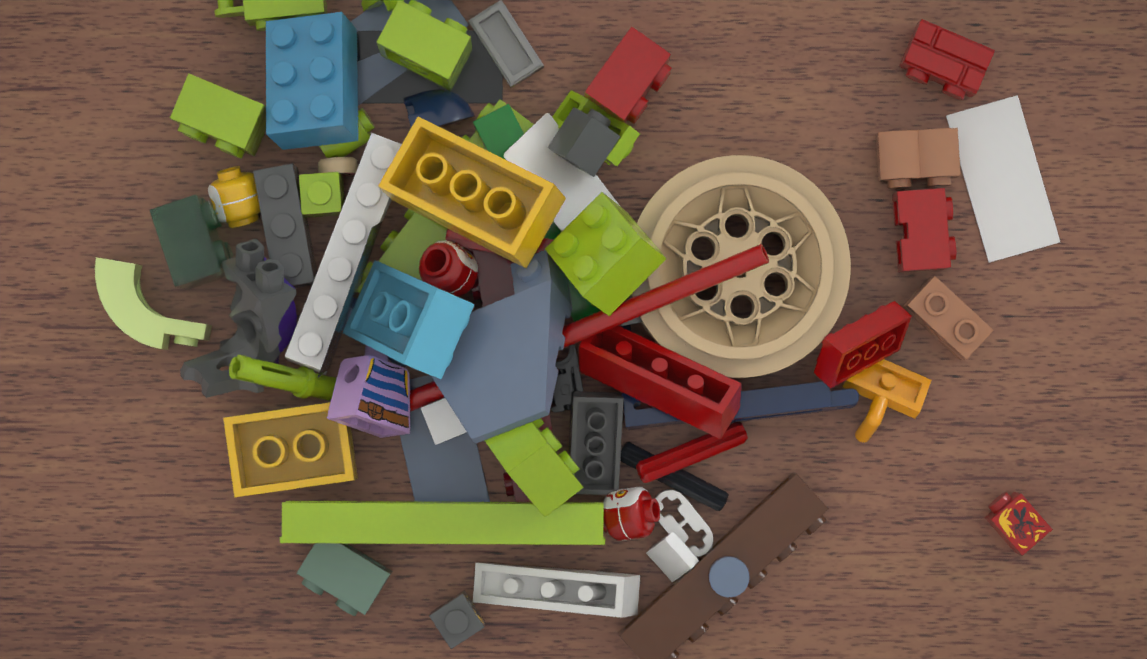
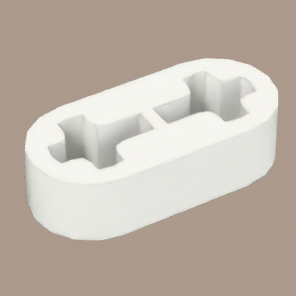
[655,489,713,557]

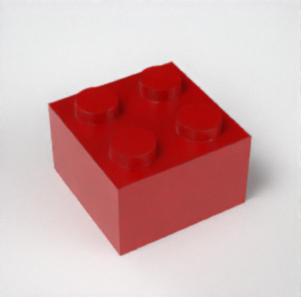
[584,26,672,124]

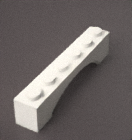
[285,133,402,375]

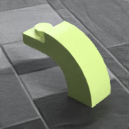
[95,257,212,350]

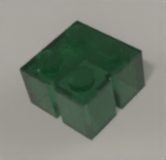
[150,194,234,290]

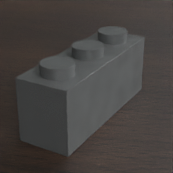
[253,163,317,288]

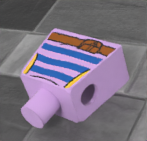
[327,345,410,438]

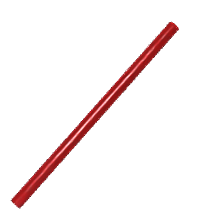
[410,244,769,412]

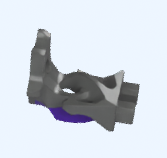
[180,239,297,398]

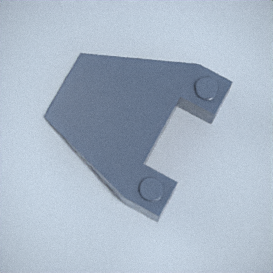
[431,250,572,444]

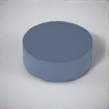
[708,556,749,597]

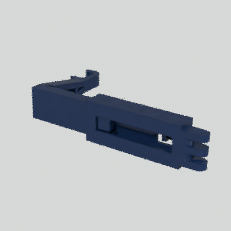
[622,324,859,430]

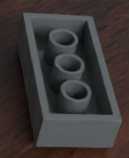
[568,391,624,495]

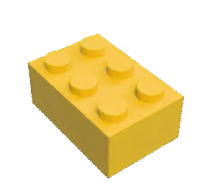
[223,402,358,498]

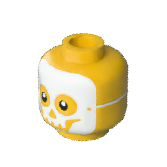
[208,166,261,228]

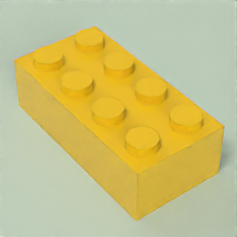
[378,117,566,268]

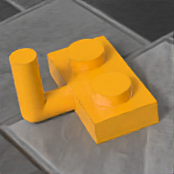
[843,359,932,443]

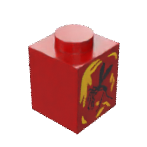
[984,492,1053,556]

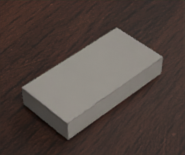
[468,0,544,88]

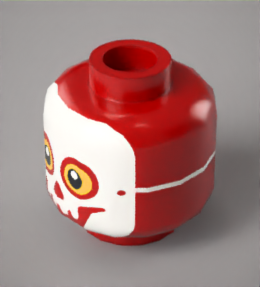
[419,240,478,297]
[602,487,660,541]

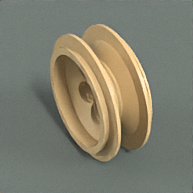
[632,155,851,378]

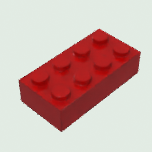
[814,301,912,388]

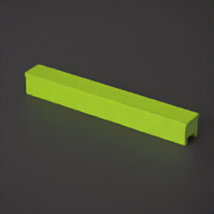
[280,501,605,545]

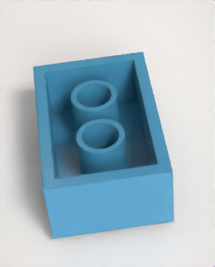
[266,12,358,150]

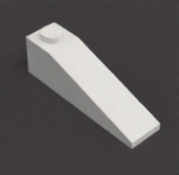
[473,562,640,618]

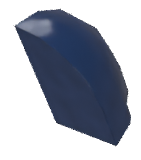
[403,89,475,127]

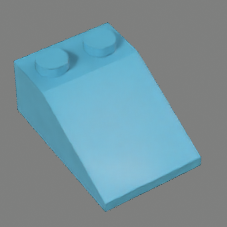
[343,260,475,379]

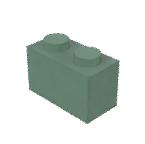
[297,543,393,616]

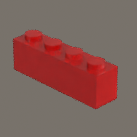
[579,326,742,439]

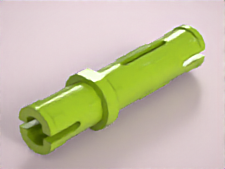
[229,354,337,401]

